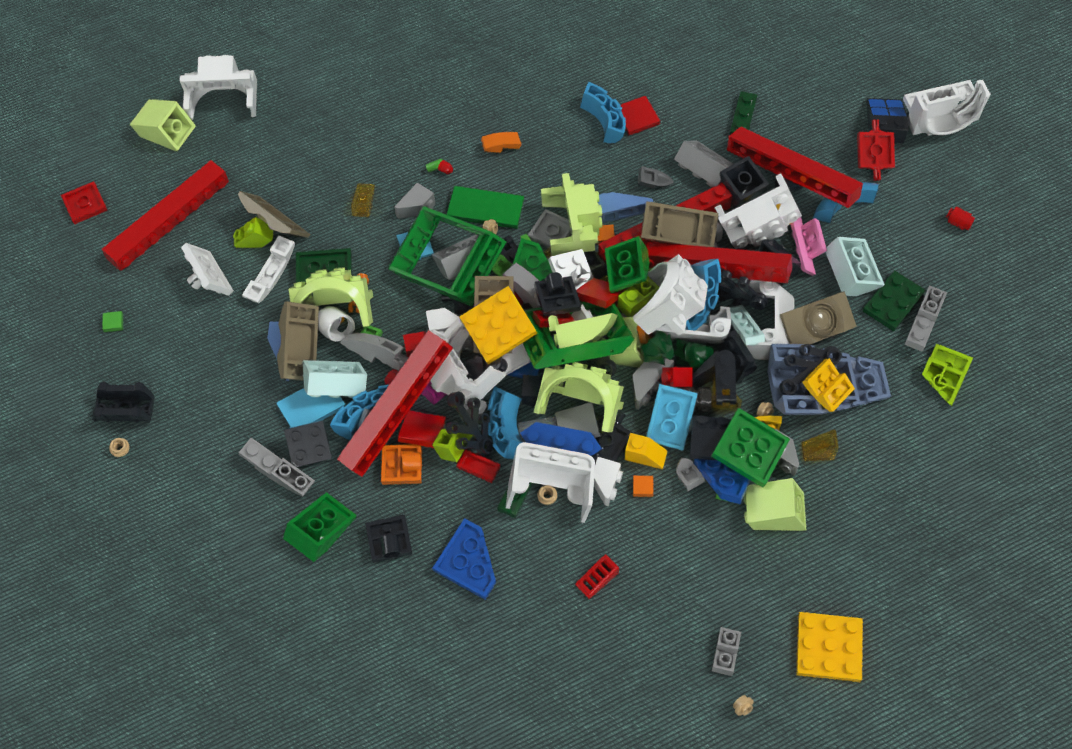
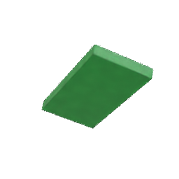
[447,186,524,229]

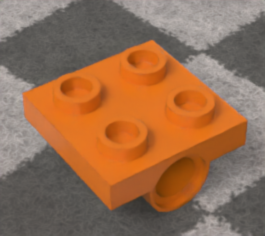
[381,444,422,485]

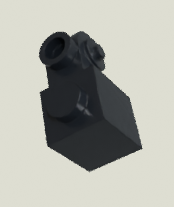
[466,355,508,381]

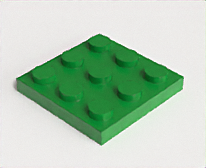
[711,408,790,488]

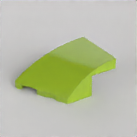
[922,344,973,406]

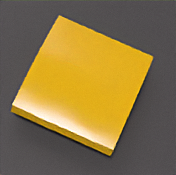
[802,358,855,412]

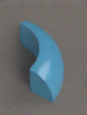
[580,82,626,143]
[812,182,879,223]
[685,259,721,331]
[330,385,388,440]
[488,386,524,459]

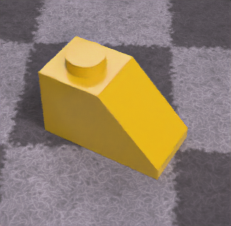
[624,433,667,470]

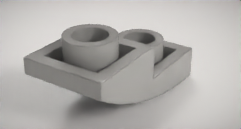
[712,627,741,676]

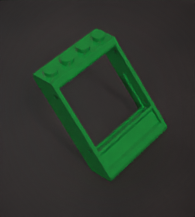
[388,206,506,306]
[523,300,635,369]

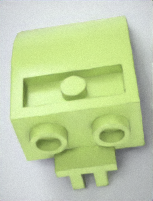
[548,313,618,348]

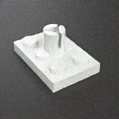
[181,243,234,296]
[548,249,593,290]

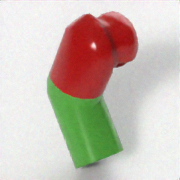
[426,159,453,174]

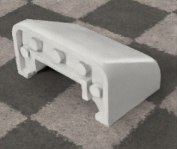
[653,306,731,345]

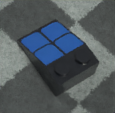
[866,98,908,143]

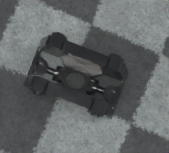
[92,382,155,423]

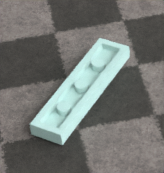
[730,305,765,346]

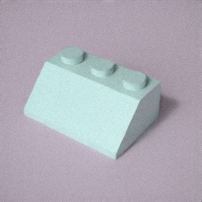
[826,237,884,296]
[303,360,367,398]

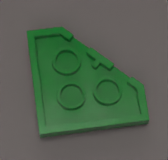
[513,238,553,292]

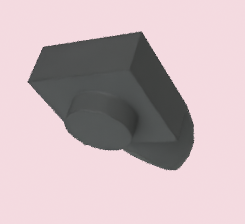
[638,166,674,189]

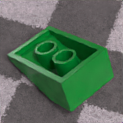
[605,236,650,293]
[283,492,357,562]

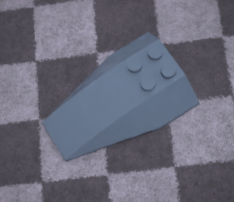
[767,344,891,415]

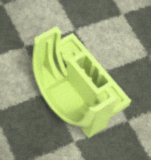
[541,173,602,257]
[288,267,373,327]
[533,362,624,432]

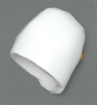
[318,306,355,342]

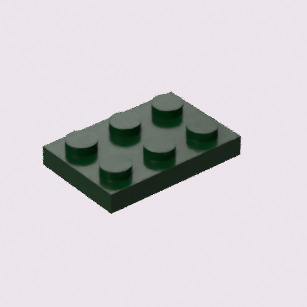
[296,248,352,285]
[863,270,926,331]

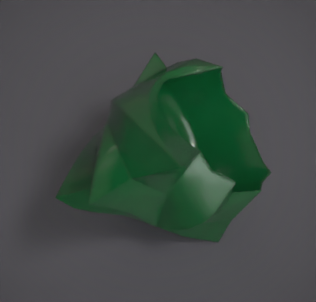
[639,330,674,366]
[673,338,714,372]

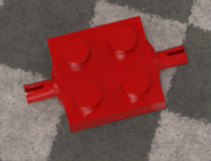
[857,120,895,181]

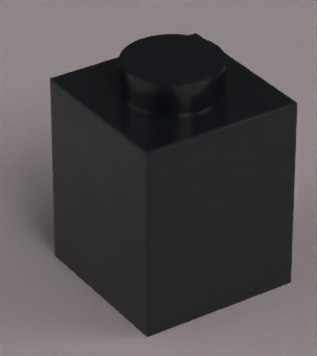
[522,375,543,407]

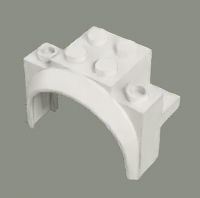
[180,55,257,120]
[903,80,991,136]
[715,174,802,249]
[633,254,708,336]
[429,317,506,404]

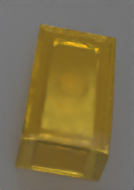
[351,183,375,217]

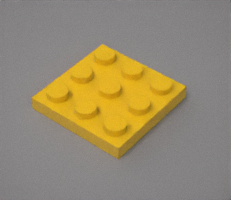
[460,286,538,365]
[796,612,863,682]

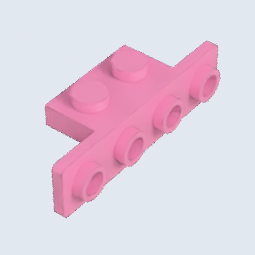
[790,217,827,276]

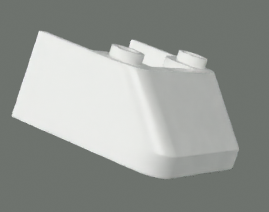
[739,280,794,360]
[506,442,595,523]

